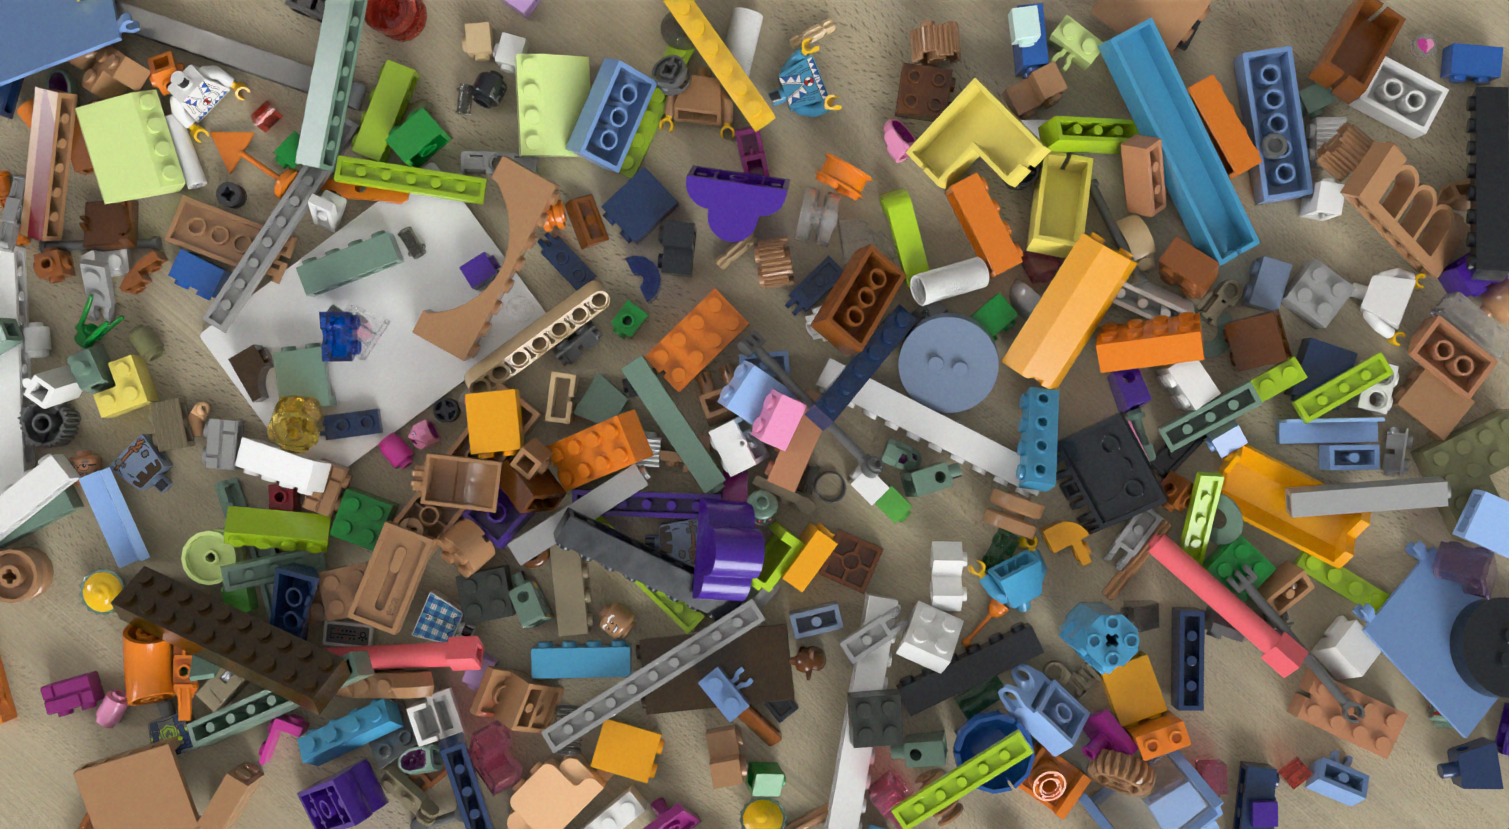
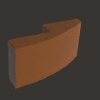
[119,250,168,295]

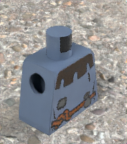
[108,434,173,494]
[645,519,698,565]

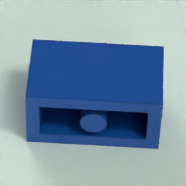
[1440,43,1503,85]
[168,249,232,300]

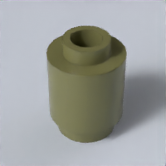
[128,324,165,362]

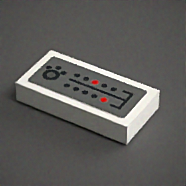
[322,620,375,647]

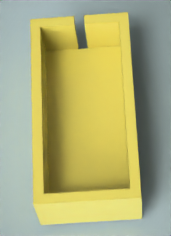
[1026,151,1094,258]

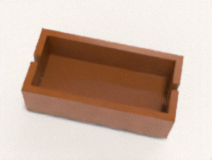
[1308,0,1406,104]

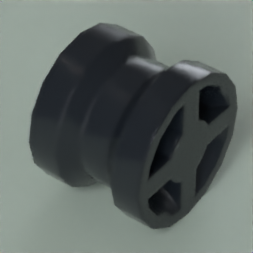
[216,182,247,209]
[433,398,461,423]

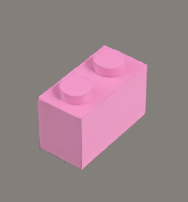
[751,389,807,451]

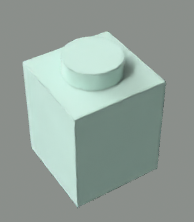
[1008,5,1041,48]

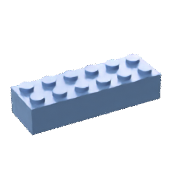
[1233,46,1314,205]

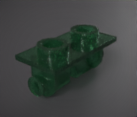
[978,528,1019,575]
[954,675,1009,720]

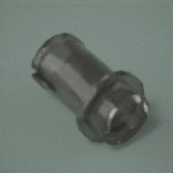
[455,83,473,116]
[397,226,427,259]
[797,463,821,495]

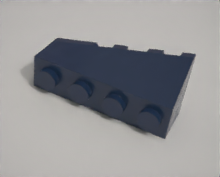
[270,562,321,641]

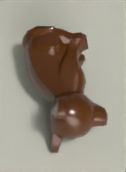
[789,646,826,681]

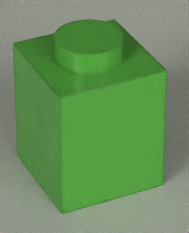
[874,484,912,523]
[221,586,259,612]

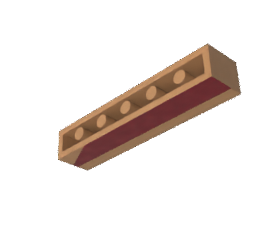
[20,87,78,241]

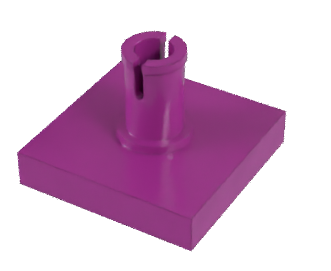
[1082,709,1138,760]
[643,798,702,829]

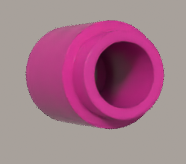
[378,433,414,470]

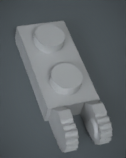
[80,259,116,323]
[1103,509,1163,571]
[839,606,909,664]

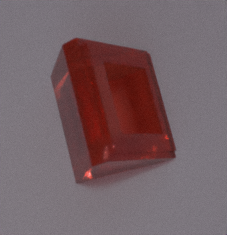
[250,100,283,133]
[1278,757,1313,790]

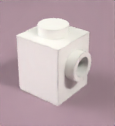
[493,32,530,74]

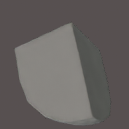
[1009,279,1041,321]

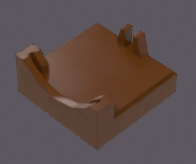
[79,199,139,252]
[819,528,884,594]

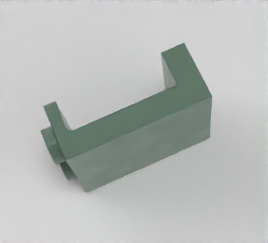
[273,343,337,412]

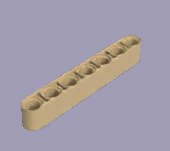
[464,281,610,394]

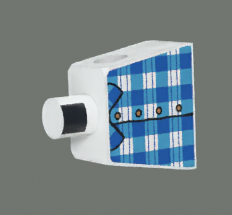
[412,589,476,642]

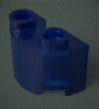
[625,256,663,304]
[319,312,362,362]

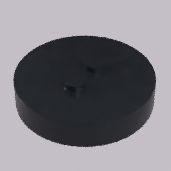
[1450,597,1509,698]

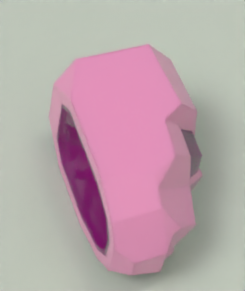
[883,119,916,163]
[408,419,440,450]

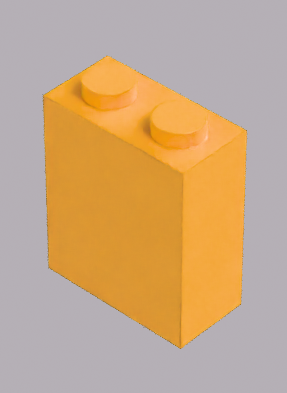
[465,389,525,459]
[781,522,838,592]
[1097,651,1168,728]
[590,718,665,783]

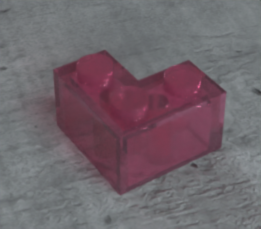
[469,720,522,796]
[867,770,914,829]

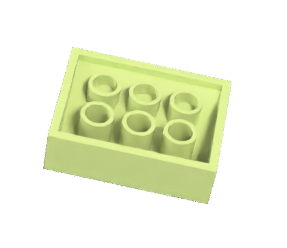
[515,54,591,158]
[75,89,186,204]

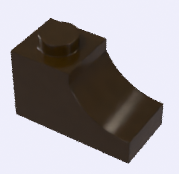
[228,344,274,402]

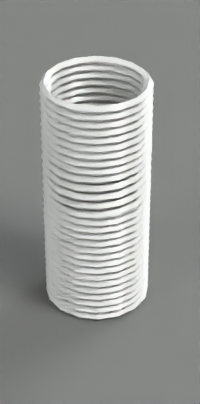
[720,7,763,84]
[910,257,989,306]

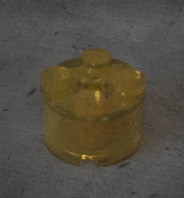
[267,395,324,453]

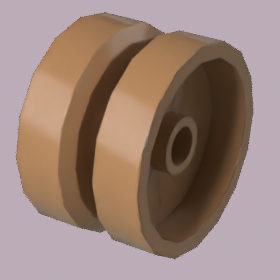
[981,488,1045,539]
[0,546,54,603]

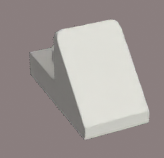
[308,190,347,233]
[81,249,133,277]

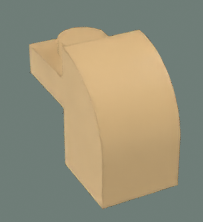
[1115,214,1156,272]

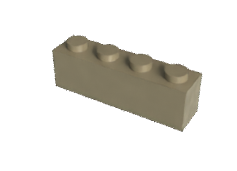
[550,544,594,637]

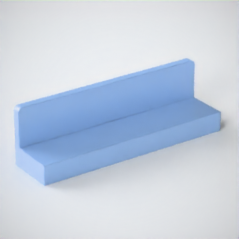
[1276,417,1385,444]
[79,467,150,568]

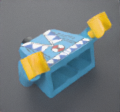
[768,38,842,118]
[968,536,1047,612]

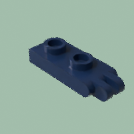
[537,232,597,291]
[785,255,843,316]
[314,409,383,440]

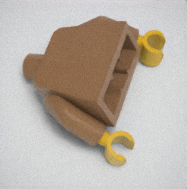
[659,67,735,139]

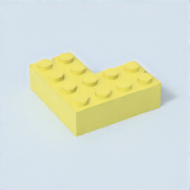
[906,78,1051,190]

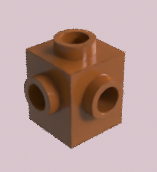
[33,247,76,284]
[1160,470,1194,514]

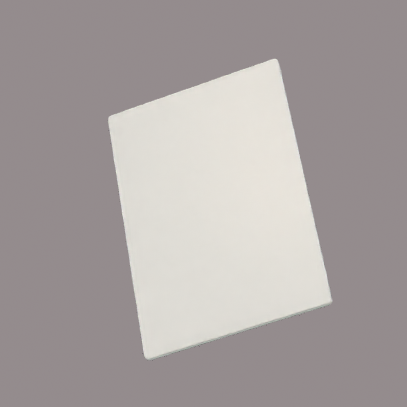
[200,162,546,467]

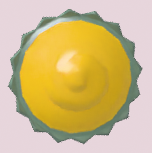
[79,568,125,616]
[739,796,787,829]

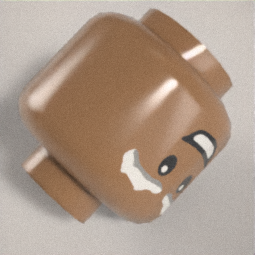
[599,602,636,639]

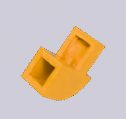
[1038,520,1092,566]

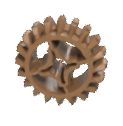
[1087,749,1156,797]

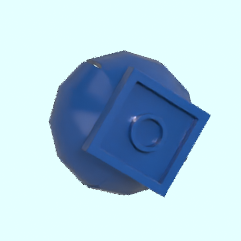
[953,709,1035,794]

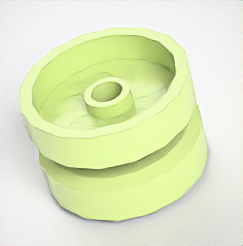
[181,528,247,585]

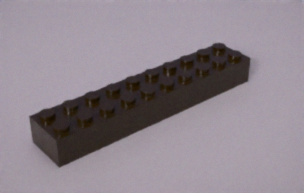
[111,566,351,715]

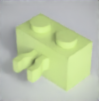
[1047,15,1104,73]

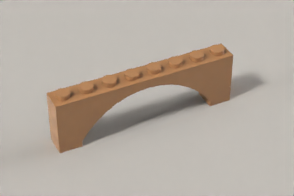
[412,156,561,361]

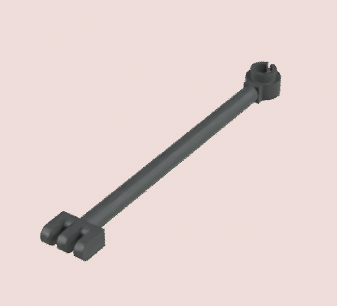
[737,330,883,478]
[1226,564,1365,723]

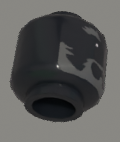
[471,70,507,109]

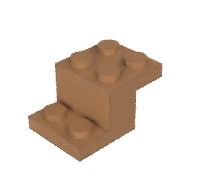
[309,561,368,624]
[469,666,564,733]

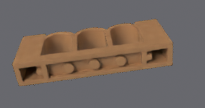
[1340,141,1470,278]

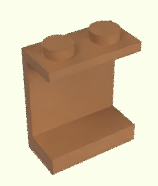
[1391,365,1475,441]

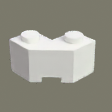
[930,541,967,611]

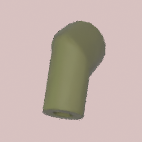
[400,99,434,125]

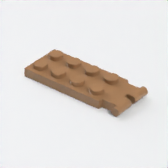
[164,195,298,284]

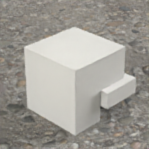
[1311,615,1381,680]
[406,687,467,747]

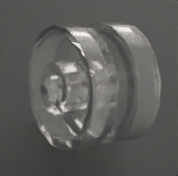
[794,186,841,248]

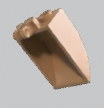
[410,453,502,513]

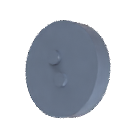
[898,312,999,413]

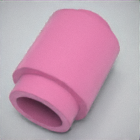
[96,689,129,728]

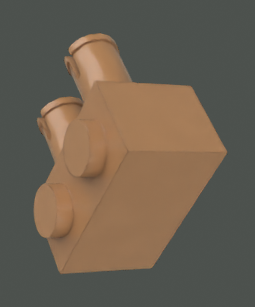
[696,363,738,427]

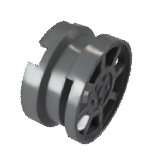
[652,55,692,96]

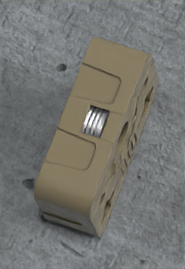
[196,668,250,712]

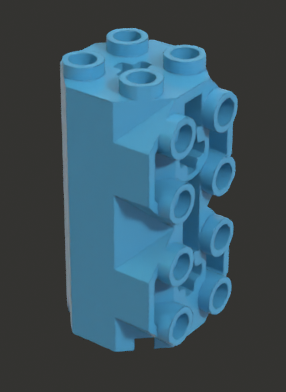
[1058,602,1139,675]

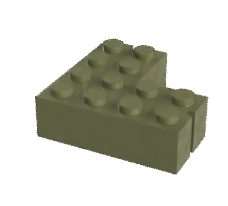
[1410,409,1509,542]

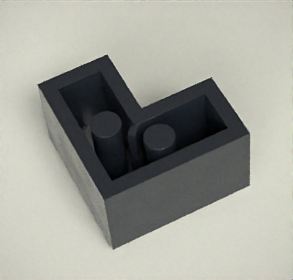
[657,220,697,278]

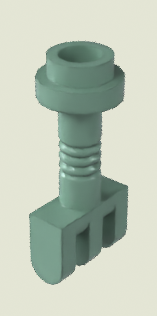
[1126,408,1156,461]

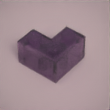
[1432,541,1498,599]

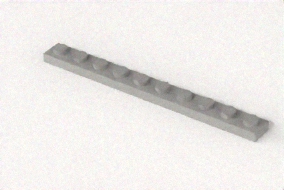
[202,117,360,333]
[541,598,766,754]

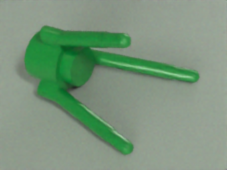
[74,294,124,349]

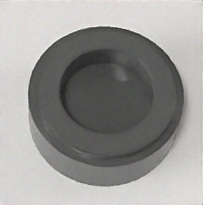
[1260,133,1288,159]

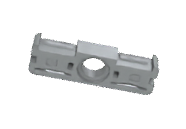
[460,151,538,176]
[0,175,26,253]

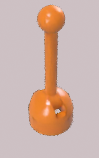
[961,598,1010,647]

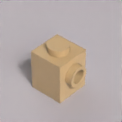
[462,22,495,62]

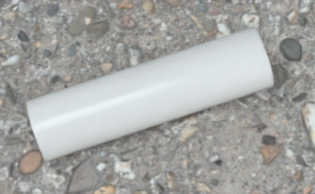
[165,114,207,189]

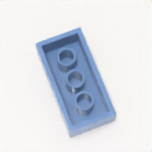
[565,58,657,173]

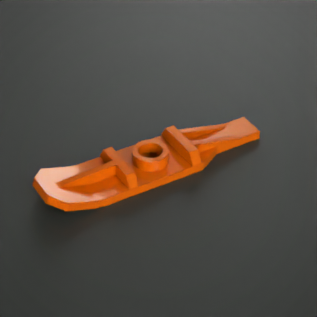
[320,178,410,204]
[172,645,199,721]

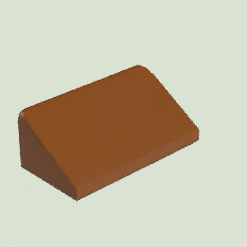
[565,194,609,250]
[737,704,782,746]

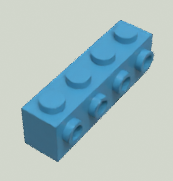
[1016,387,1059,492]
[531,639,633,679]
[297,698,403,766]

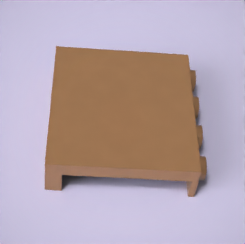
[1090,0,1219,58]
[73,736,202,829]

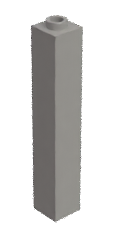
[507,463,651,566]
[1285,476,1451,518]

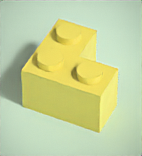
[93,355,159,418]

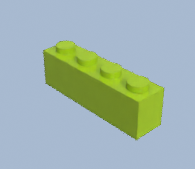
[351,59,420,163]
[1038,116,1140,154]
[224,506,331,554]

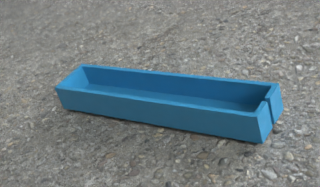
[1098,17,1260,266]

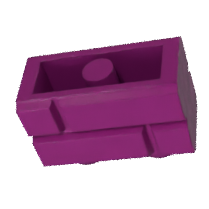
[40,670,105,717]

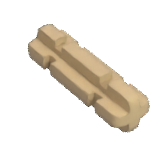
[790,18,836,51]
[715,233,757,270]

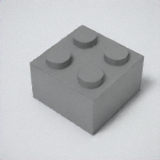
[1281,258,1355,329]

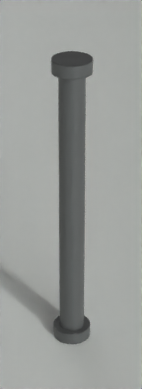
[1090,179,1148,287]
[39,236,162,253]

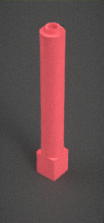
[1147,533,1309,678]
[323,636,485,671]

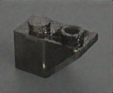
[1120,600,1160,632]

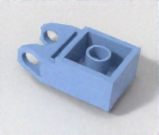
[998,663,1090,757]

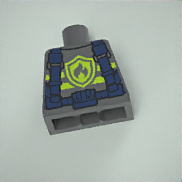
[148,699,200,755]

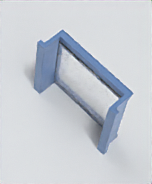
[1078,750,1224,829]

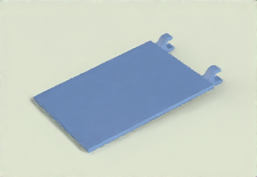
[0,0,140,86]
[1352,541,1498,738]

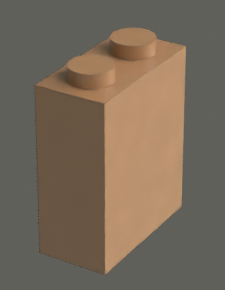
[196,762,265,829]

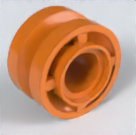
[543,199,567,232]
[1027,760,1067,801]

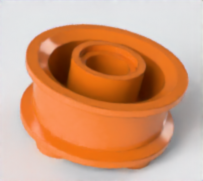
[814,152,873,201]

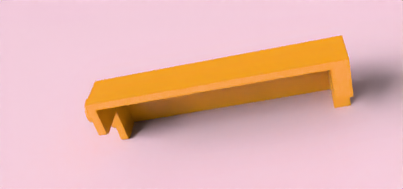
[1001,232,1138,390]
[1217,444,1371,569]

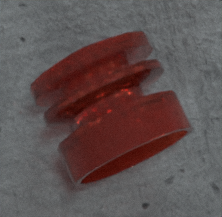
[364,0,427,42]

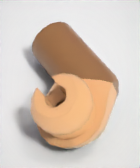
[188,402,210,437]

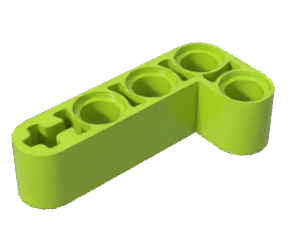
[879,187,930,289]

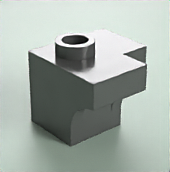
[1205,605,1244,642]

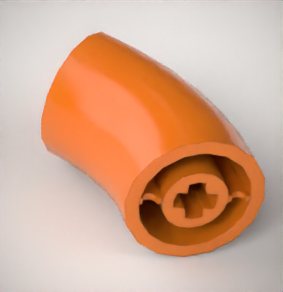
[123,624,176,706]

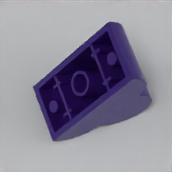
[686,165,790,242]
[692,498,765,601]
[297,758,389,829]

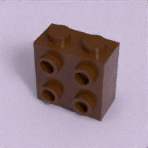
[895,63,956,122]
[1223,309,1292,372]
[499,459,567,513]

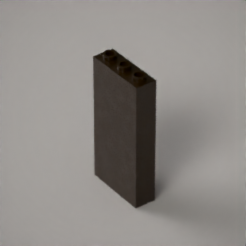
[636,623,795,715]

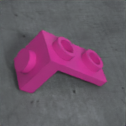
[258,714,310,765]

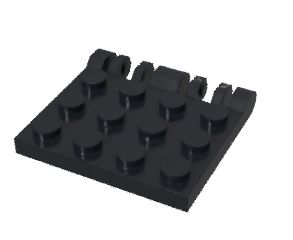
[1056,411,1169,535]

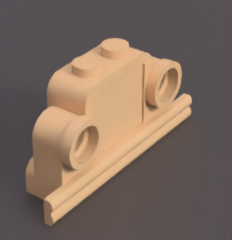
[507,753,614,829]

